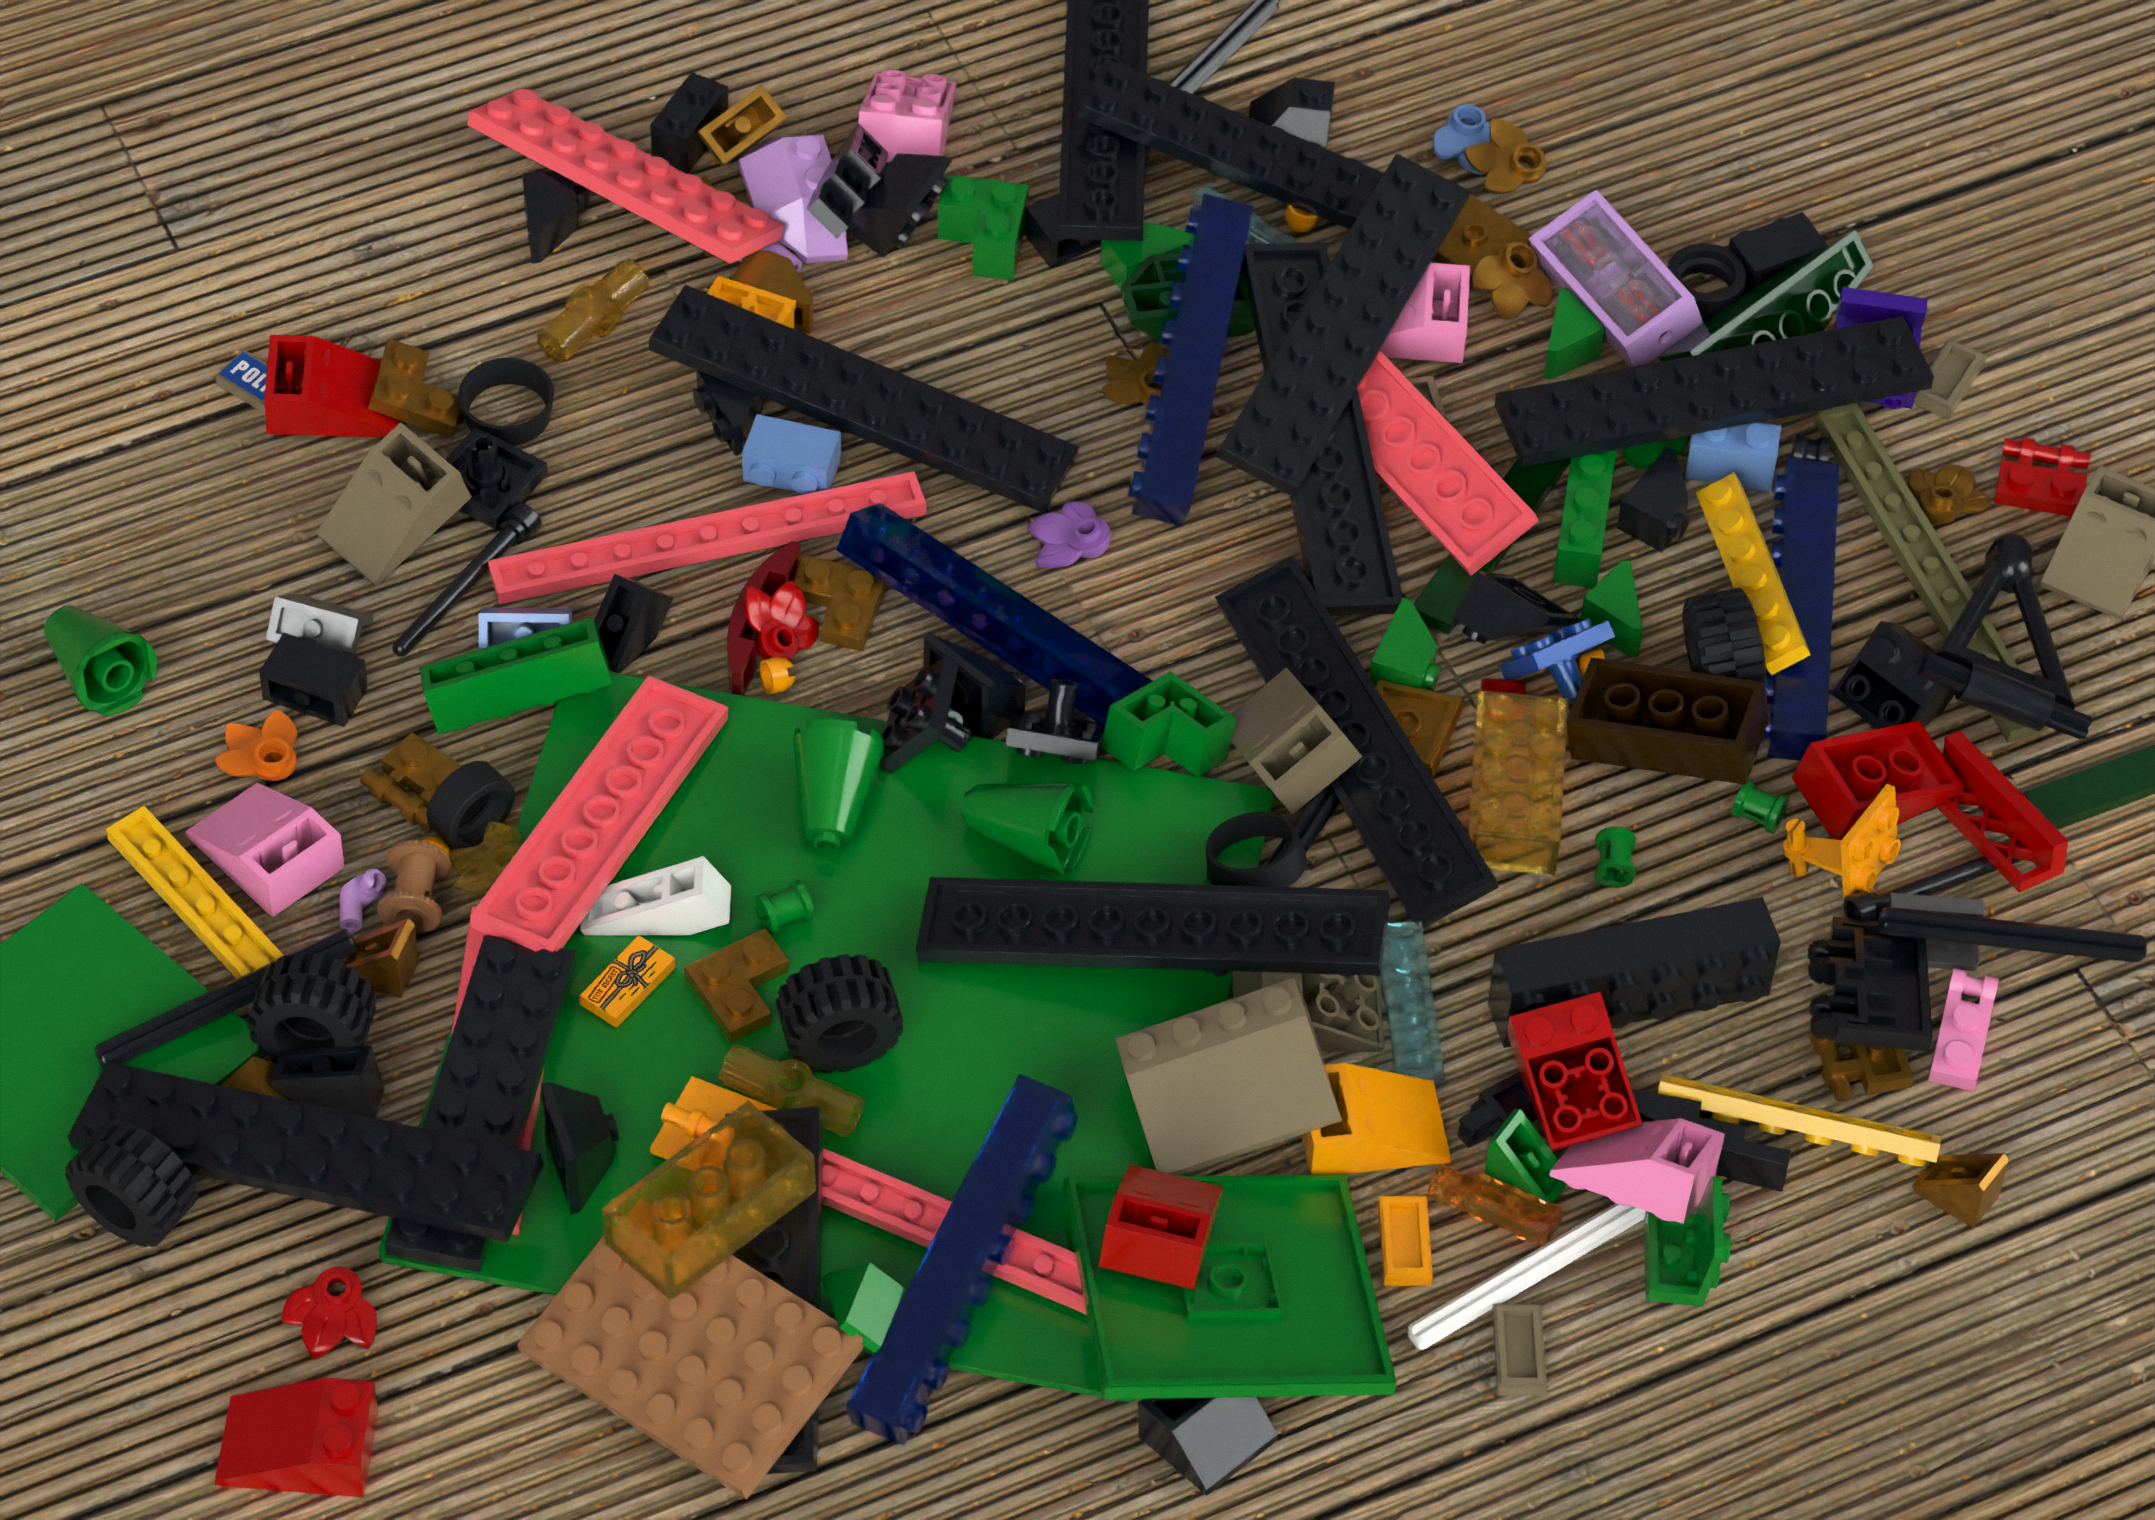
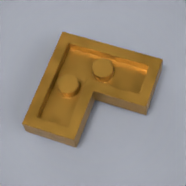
[368,338,460,438]
[793,555,888,651]
[684,928,789,1043]

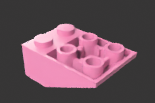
[858,70,957,162]
[1380,263,1470,363]
[185,783,345,918]
[1549,1118,1725,1224]

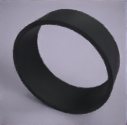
[458,358,554,446]
[1206,812,1307,887]

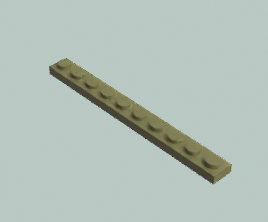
[1815,403,2048,743]

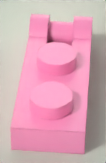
[1928,968,1999,1092]

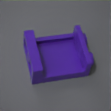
[1834,287,1928,409]

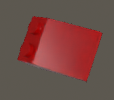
[1792,721,1965,840]
[215,1377,378,1498]

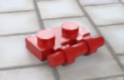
[1994,437,2091,517]

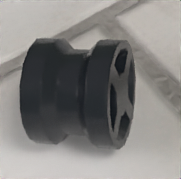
[1790,433,1830,480]

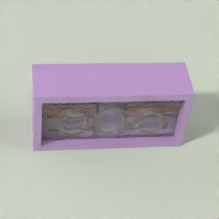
[1529,189,1703,368]

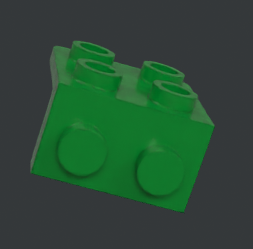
[1644,1176,1731,1307]

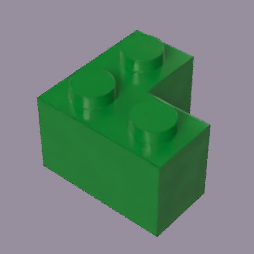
[938,174,1029,281]
[1101,671,1237,777]

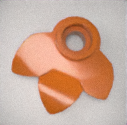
[214,709,298,781]

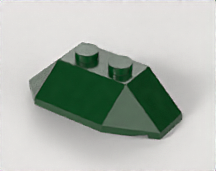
[1120,246,1255,345]

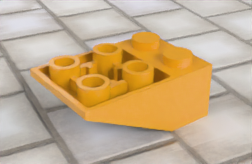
[1302,1063,1451,1175]

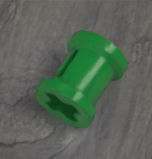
[1731,780,1789,834]
[1595,827,1636,888]
[754,880,814,935]

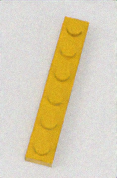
[1696,472,1811,676]
[106,806,284,979]
[1657,1074,1941,1166]

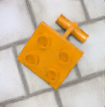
[1783,784,1901,901]
[650,1076,778,1181]

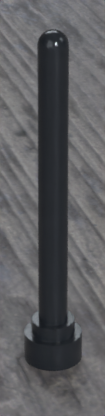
[392,502,542,657]
[1843,856,2023,921]

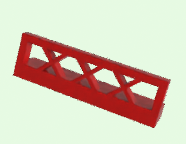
[1936,730,2068,893]

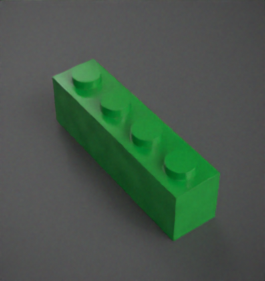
[1553,449,1617,588]
[419,617,612,735]

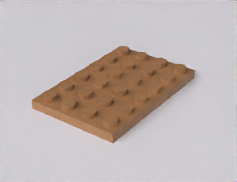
[517,1195,865,1500]

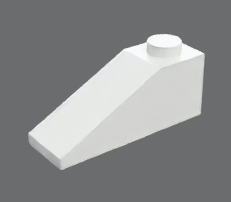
[580,856,731,935]

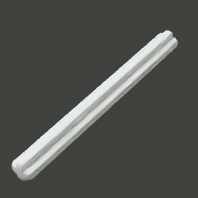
[1407,1203,1646,1350]

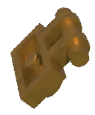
[360,732,462,830]
[1809,1018,1914,1102]

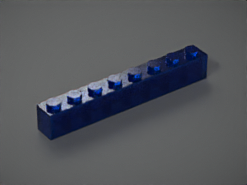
[1127,194,1254,526]
[1763,458,1839,761]
[837,503,1152,727]
[846,1074,1078,1446]

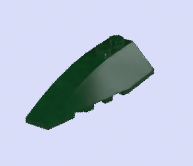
[1658,229,1873,362]

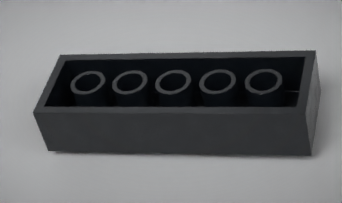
[1488,897,1781,1048]

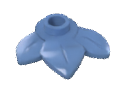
[1433,104,1490,175]

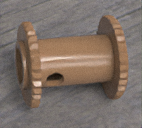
[377,840,451,934]

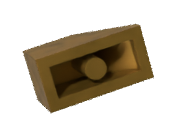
[697,85,787,166]
[731,249,813,334]

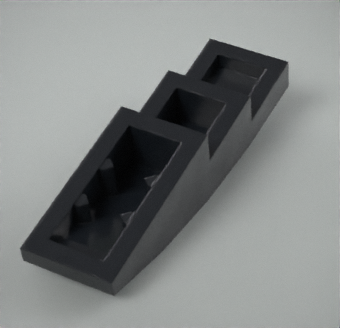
[807,124,889,238]
[1632,1089,1791,1192]

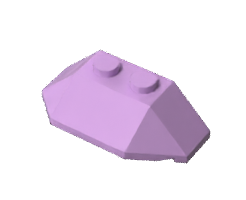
[738,135,848,264]

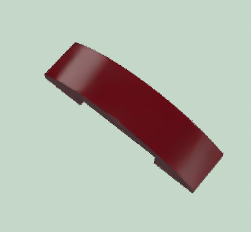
[727,541,801,696]

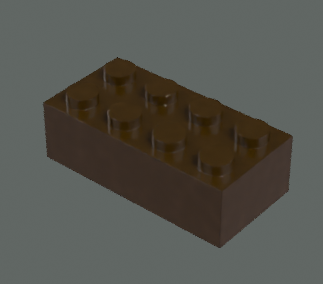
[1566,657,1769,785]

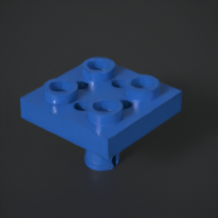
[1499,618,1615,706]

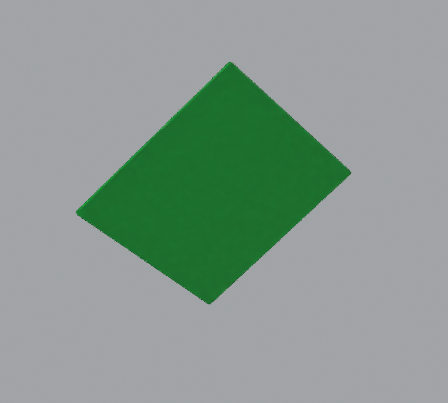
[379,672,1274,1402]

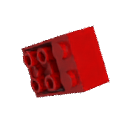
[264,335,399,438]
[1507,992,1643,1151]
[1099,1164,1223,1290]

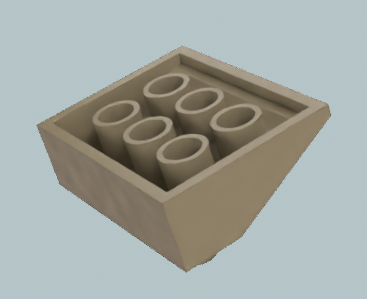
[1115,977,1342,1176]

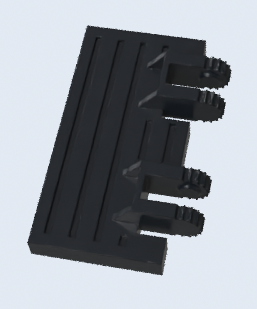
[1807,917,1933,1052]

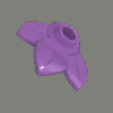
[1027,501,1111,568]

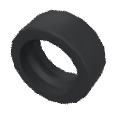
[1668,243,1747,323]
[426,761,515,850]

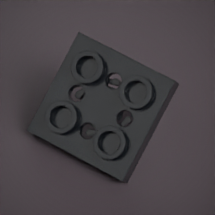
[445,427,548,530]
[879,655,971,773]
[1005,678,1106,765]

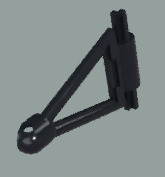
[1917,533,2092,739]

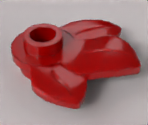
[744,581,819,660]
[281,1267,377,1360]

